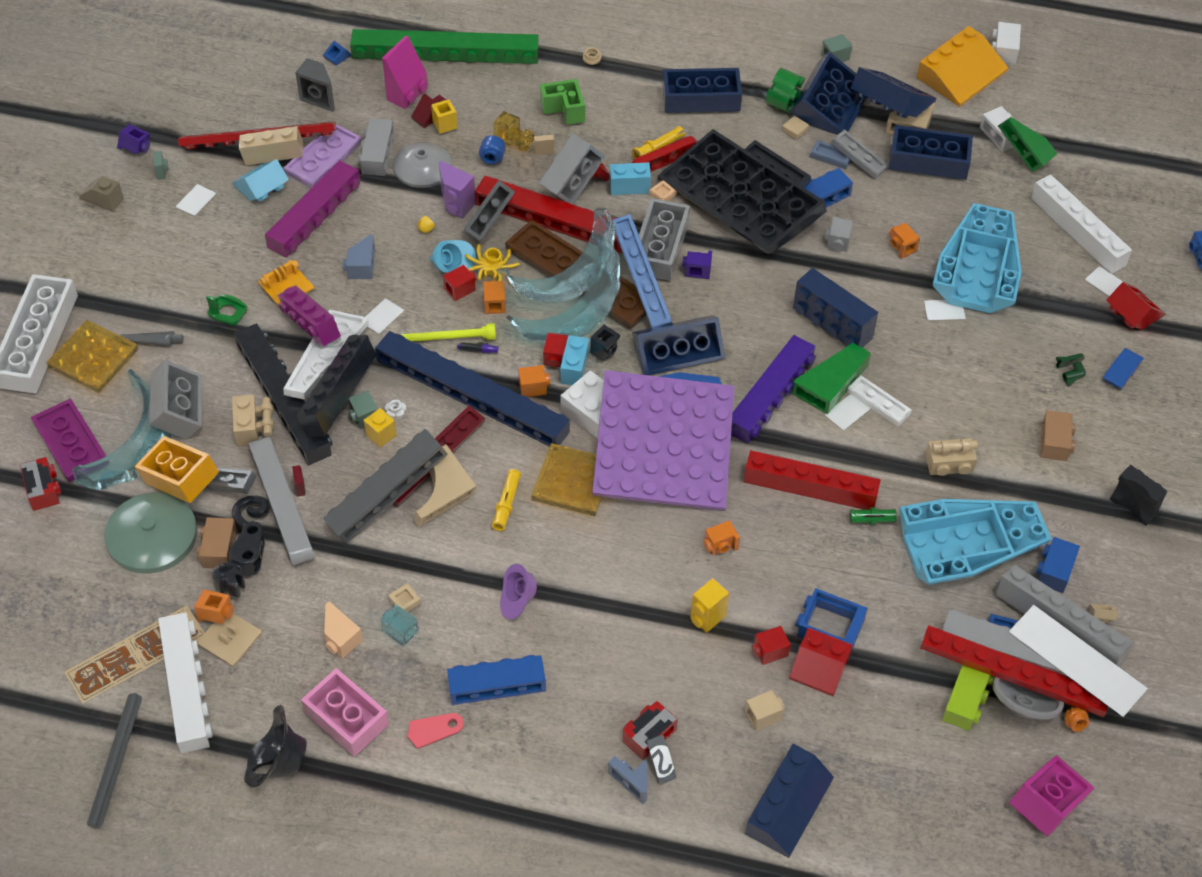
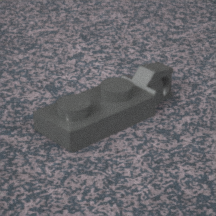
[206,467,257,494]

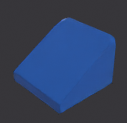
[323,41,351,66]

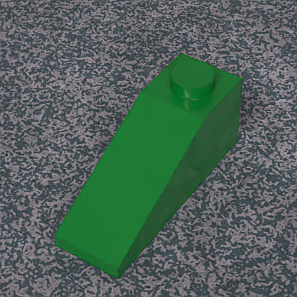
[998,117,1057,172]

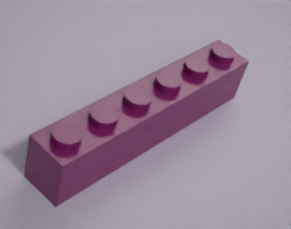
[265,160,360,258]

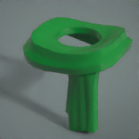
[206,294,247,326]

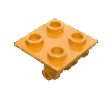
[258,260,315,306]

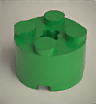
[765,68,805,113]

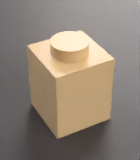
[745,690,784,731]

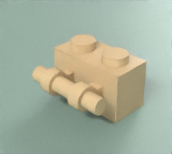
[232,394,274,447]
[925,438,978,476]

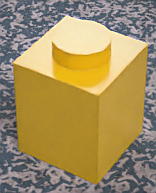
[431,99,458,134]
[364,408,397,448]

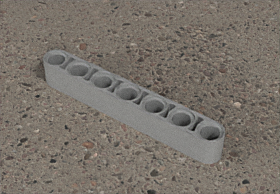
[248,436,315,566]

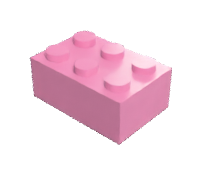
[301,668,389,757]

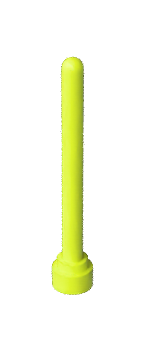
[401,323,496,342]

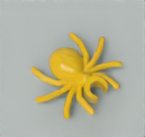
[465,244,520,282]

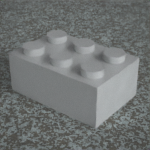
[539,133,605,204]
[149,360,202,439]

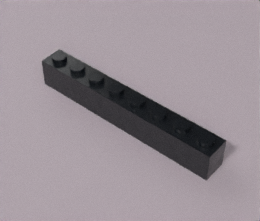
[234,323,333,466]

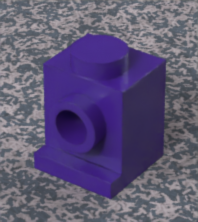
[117,124,150,155]
[682,250,713,279]

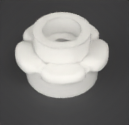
[385,400,406,420]

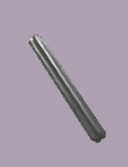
[87,693,142,829]

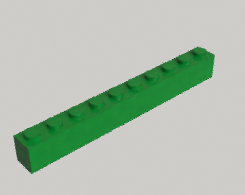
[350,29,539,64]

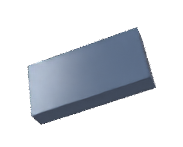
[810,140,851,169]

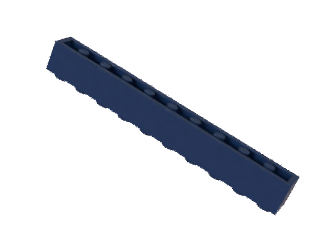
[375,331,570,450]

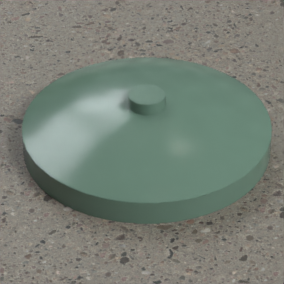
[104,493,197,574]

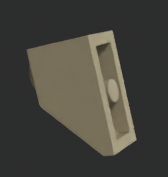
[79,176,124,212]

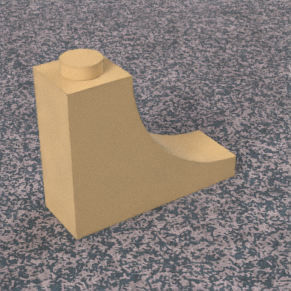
[414,445,476,527]

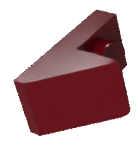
[411,94,446,128]

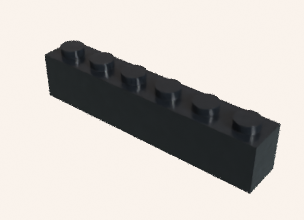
[297,334,376,436]

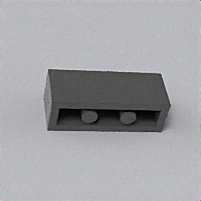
[462,180,515,244]

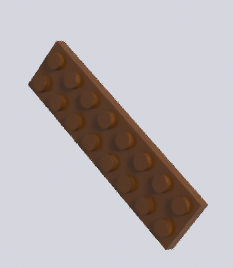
[505,219,646,329]

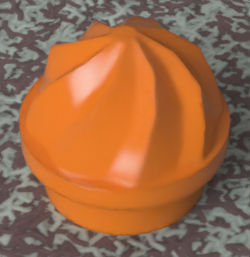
[1064,707,1089,732]

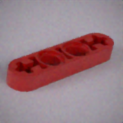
[631,136,697,172]

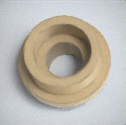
[583,47,601,65]

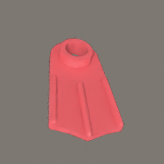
[407,713,464,749]

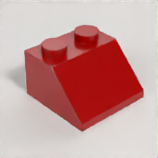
[1106,282,1165,330]
[789,628,853,696]

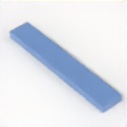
[611,214,672,328]

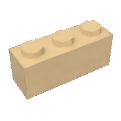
[239,126,303,166]

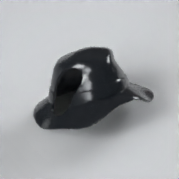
[244,705,307,787]

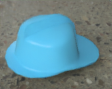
[429,240,476,273]

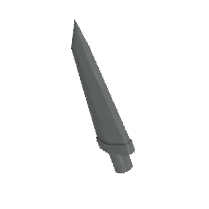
[112,331,184,346]

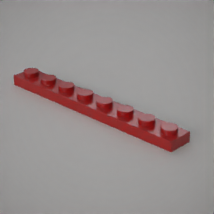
[178,121,337,149]
[920,625,1108,717]

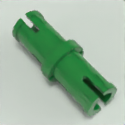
[850,507,896,525]

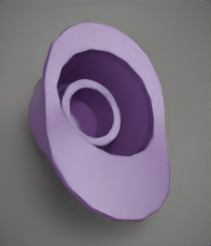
[500,563,537,619]

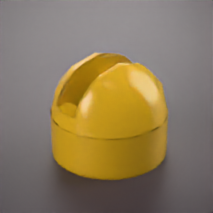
[417,215,435,233]

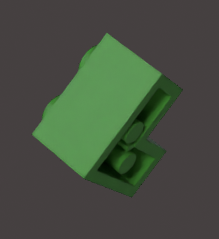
[540,79,585,125]

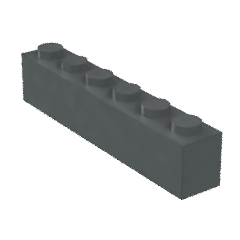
[323,429,448,544]

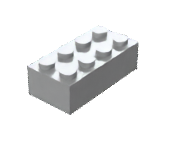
[639,198,690,281]

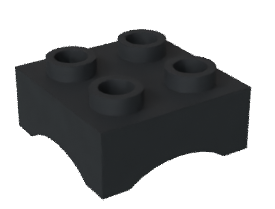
[1110,464,1167,526]

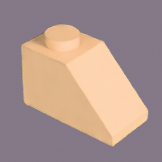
[324,602,363,658]

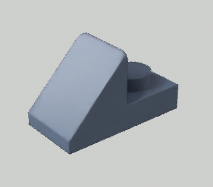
[608,756,647,804]

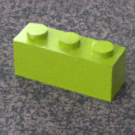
[942,665,995,731]

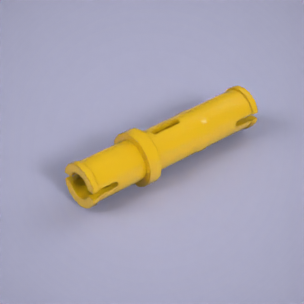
[492,469,521,531]

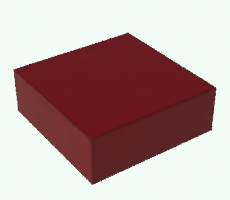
[292,465,306,497]

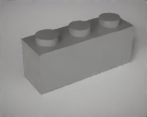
[358,118,394,176]

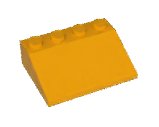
[917,26,1008,107]

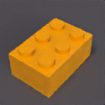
[134,436,219,503]

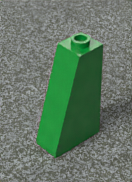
[792,343,871,414]

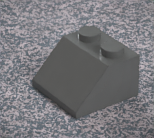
[295,58,335,112]

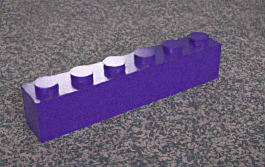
[731,335,816,444]

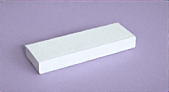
[847,375,912,427]

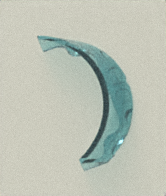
[496,208,616,302]
[506,235,620,342]
[72,368,171,490]

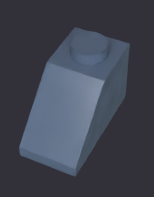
[343,235,375,279]

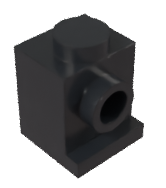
[590,324,620,361]

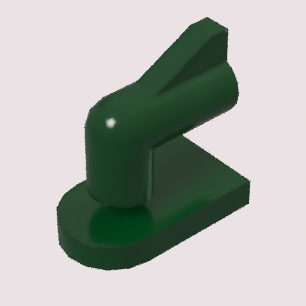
[1056,353,1086,386]

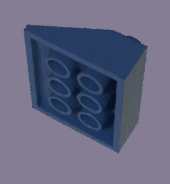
[790,52,866,135]

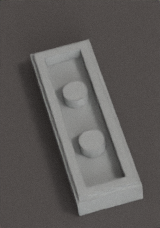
[831,129,889,179]

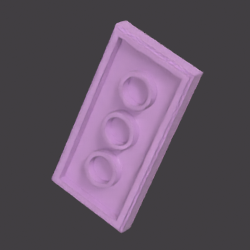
[283,124,362,188]

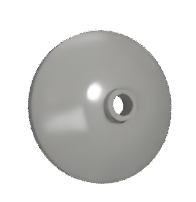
[393,142,452,188]
[993,677,1064,720]

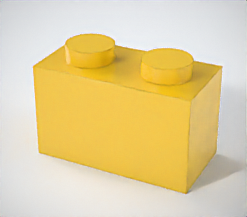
[690,578,729,633]

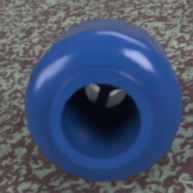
[479,135,506,165]

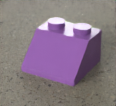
[439,161,475,219]

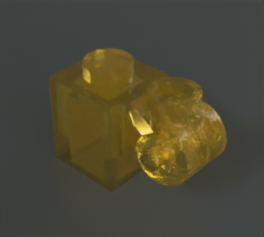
[493,111,535,151]

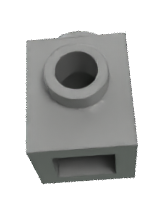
[825,217,853,252]

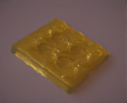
[46,320,139,393]
[531,443,602,516]

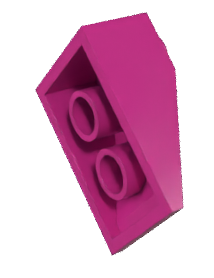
[382,36,428,109]
[1009,755,1094,837]

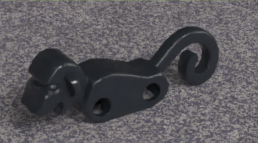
[212,495,269,598]

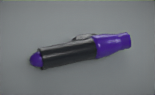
[457,342,499,353]

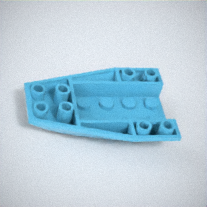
[933,203,1022,313]
[900,499,1052,585]

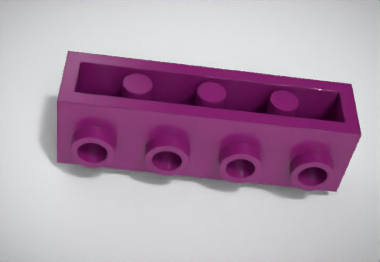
[278,285,341,347]

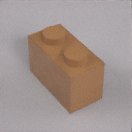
[1040,410,1076,461]
[197,517,237,568]

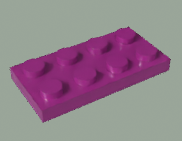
[31,398,109,482]

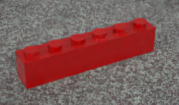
[743,450,881,510]

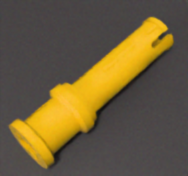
[631,126,685,159]

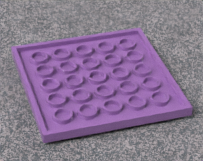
[592,370,734,511]

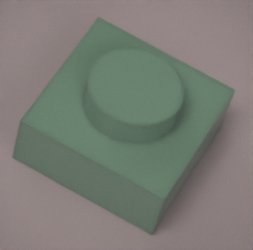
[154,151,169,180]

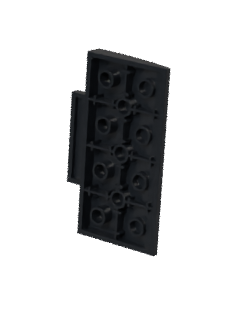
[658,129,827,254]

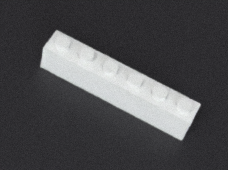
[1031,174,1132,274]
[158,612,213,754]

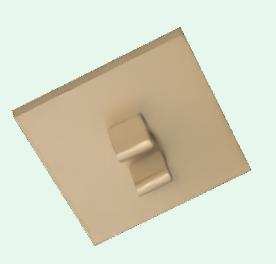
[197,613,263,667]

